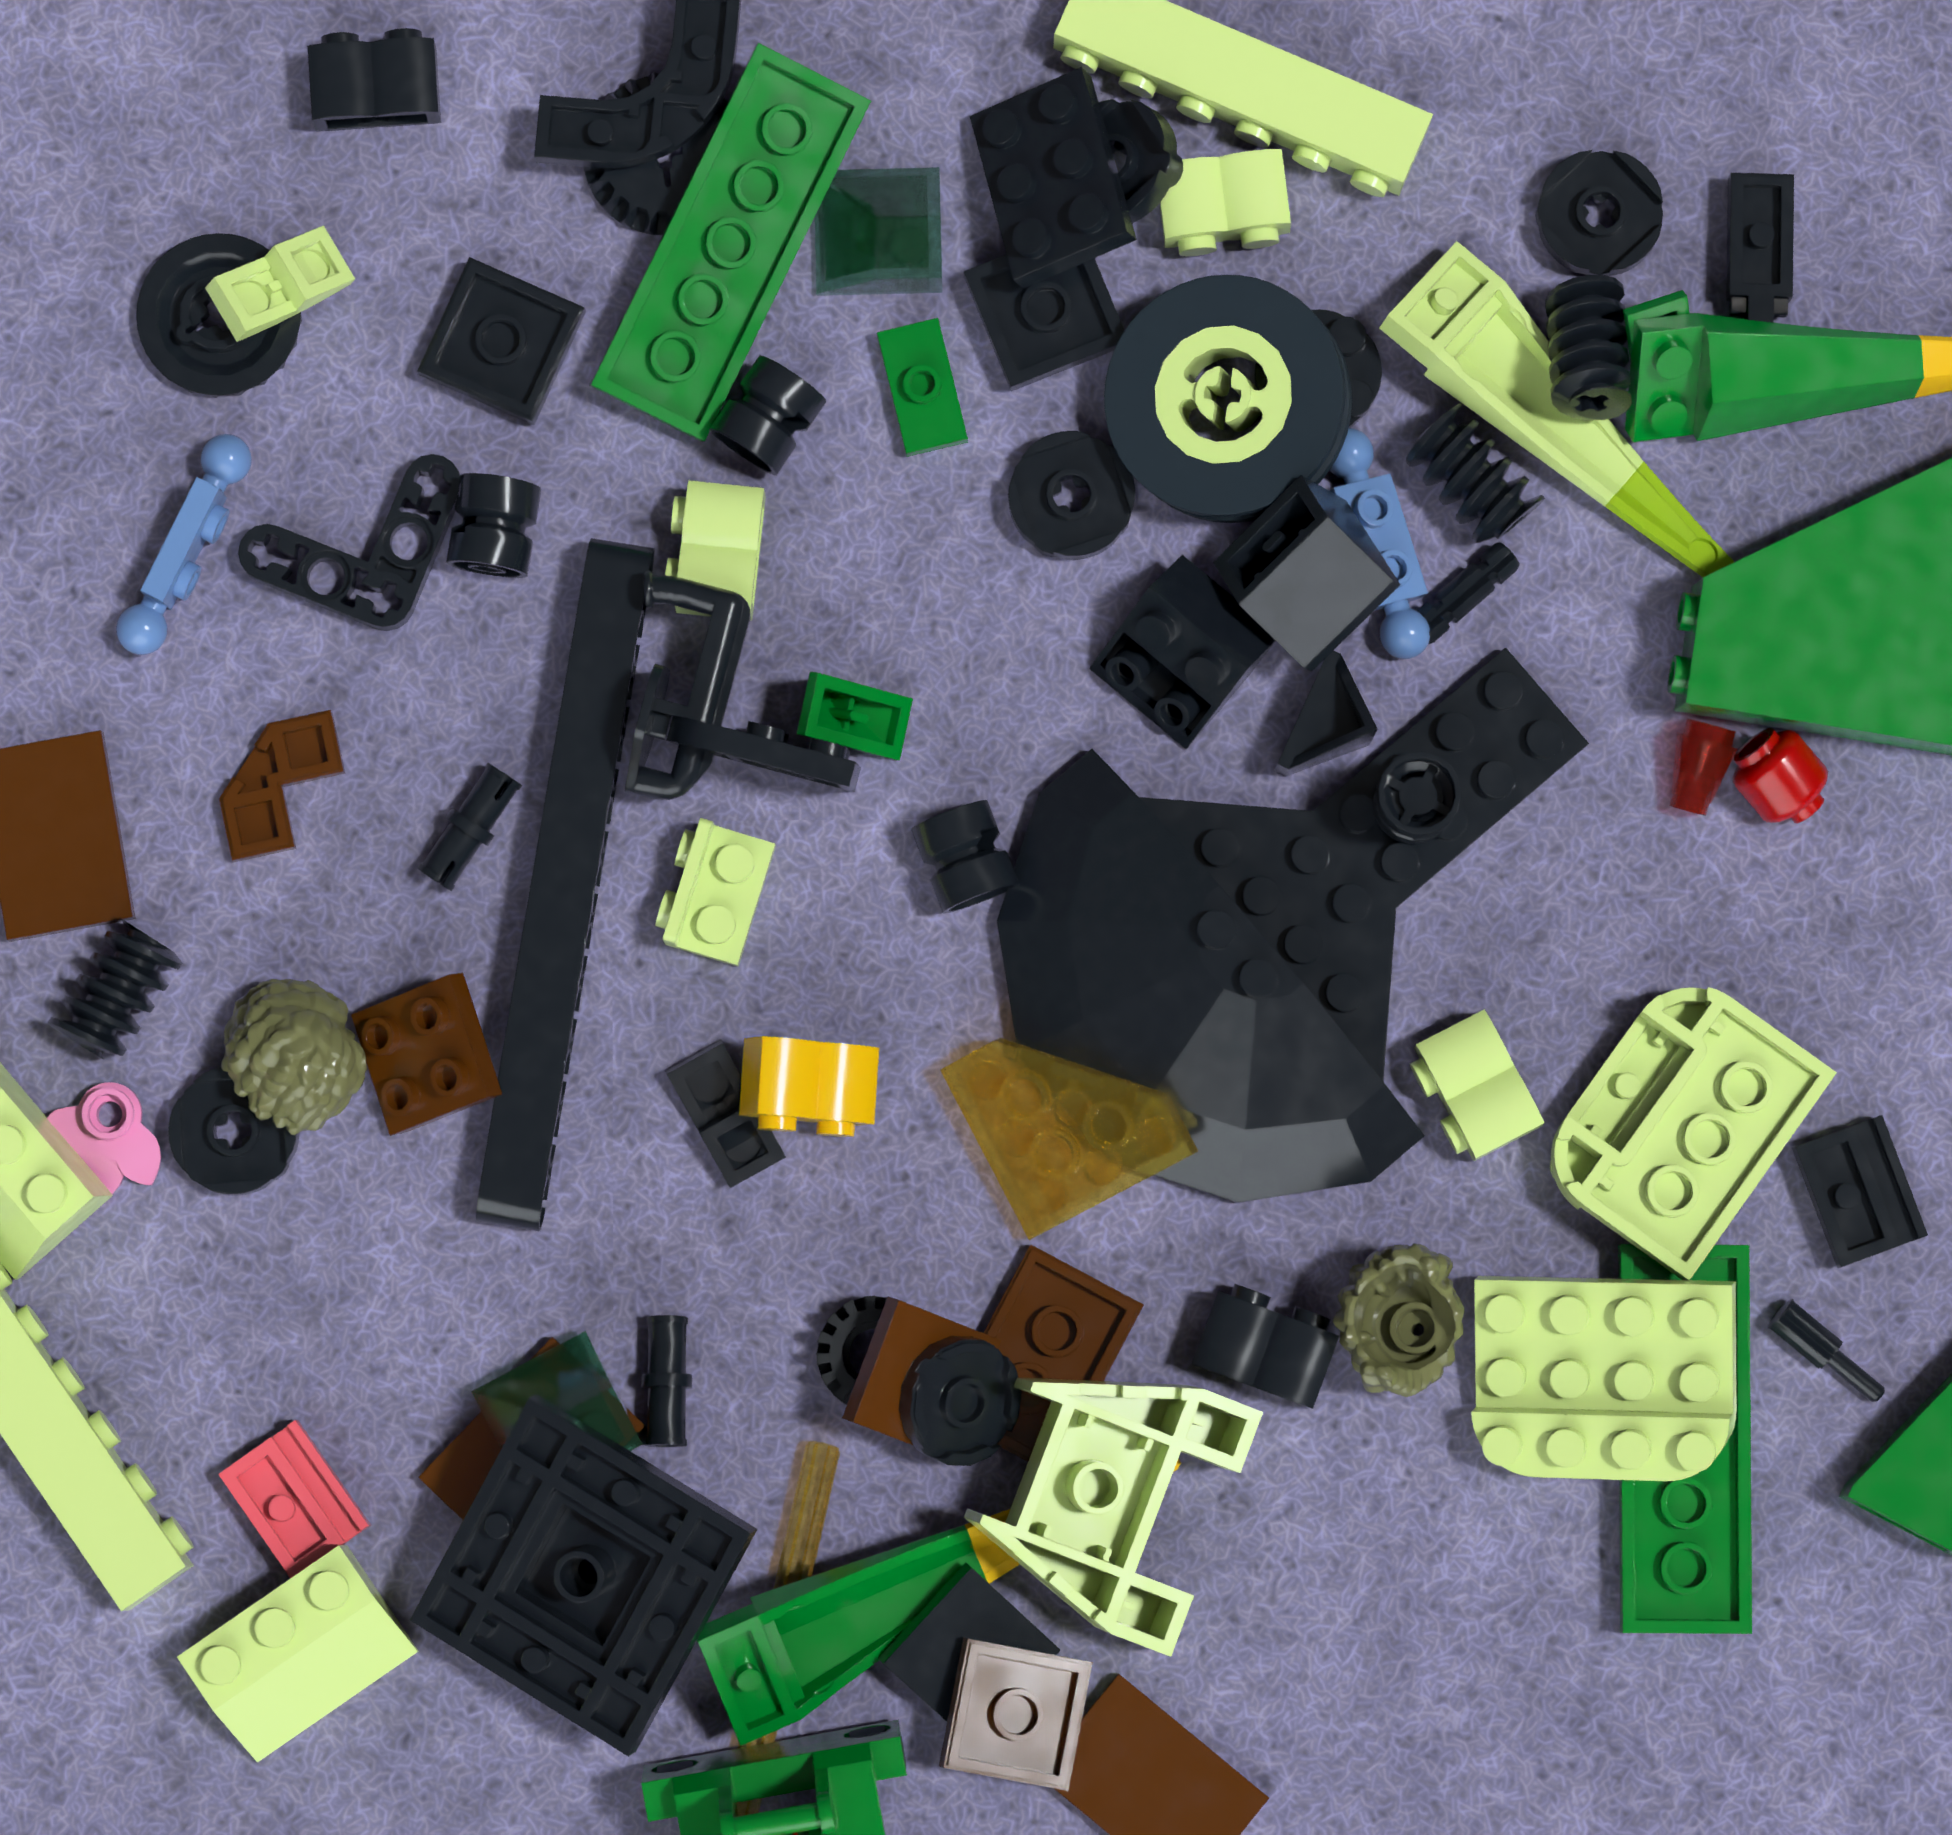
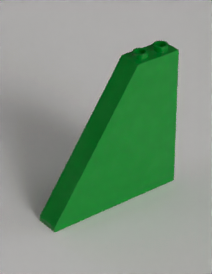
[1667,458,1952,755]

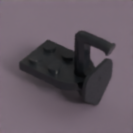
[625,570,861,800]

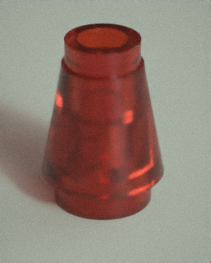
[1669,718,1738,816]

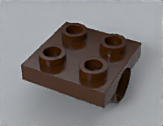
[351,972,502,1136]

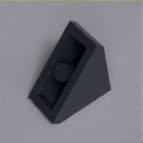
[1274,650,1378,777]

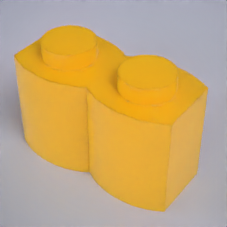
[739,1036,879,1137]

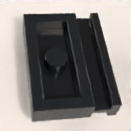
[1792,1115,1928,1268]

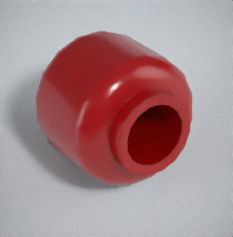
[1733,728,1828,824]

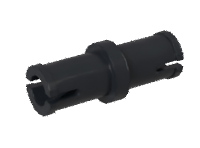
[417,763,522,891]
[641,1315,692,1447]

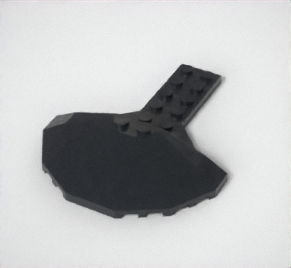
[997,648,1589,1203]

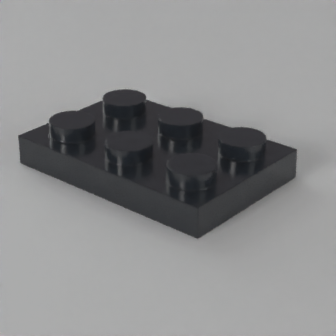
[970,67,1137,289]

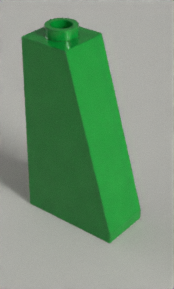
[1839,1373,1952,1556]

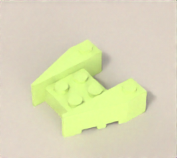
[964,1378,1263,1657]

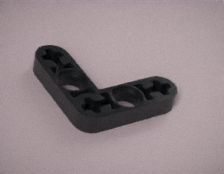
[238,454,460,631]

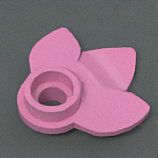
[47,1082,161,1194]

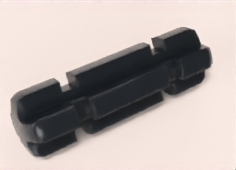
[1417,542,1520,644]

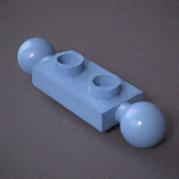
[1329,428,1430,659]
[116,434,252,655]

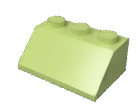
[0,1063,113,1280]
[177,1545,419,1762]

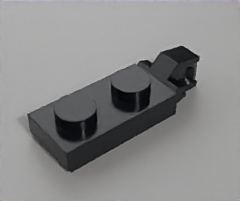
[1726,172,1794,323]

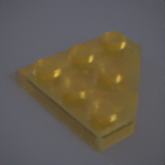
[940,1038,1198,1240]

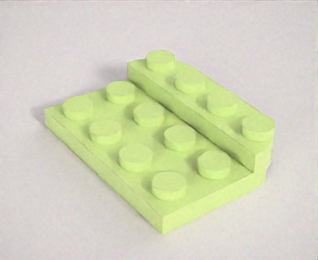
[1550,987,1837,1280]
[1471,1276,1737,1481]

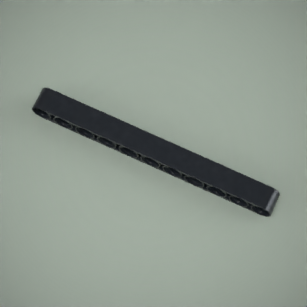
[476,538,655,1231]

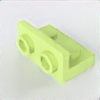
[655,818,776,967]

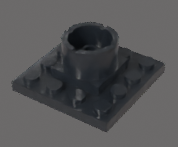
[410,1394,757,1757]

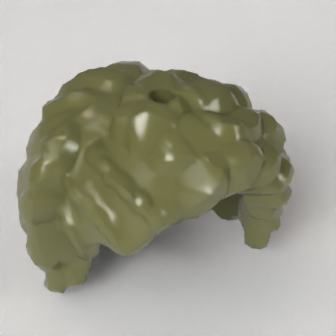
[221,979,367,1135]
[1333,1243,1464,1397]

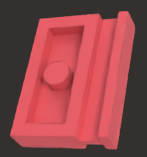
[218,1420,371,1578]

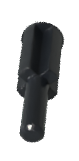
[1768,1299,1885,1402]

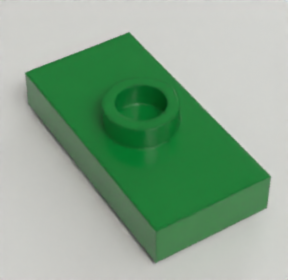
[877,318,968,457]

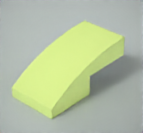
[205,225,355,342]

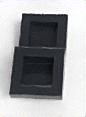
[665,1040,786,1188]

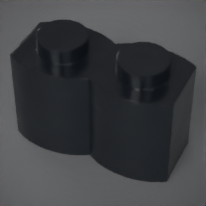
[307,28,441,131]
[1192,1284,1339,1409]

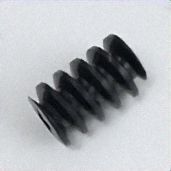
[1545,275,1632,420]
[1406,403,1545,543]
[48,917,183,1059]

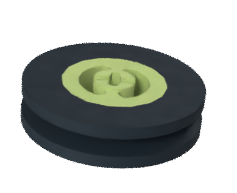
[1104,275,1352,523]

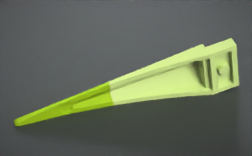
[1379,241,1734,577]

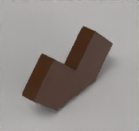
[219,710,345,862]

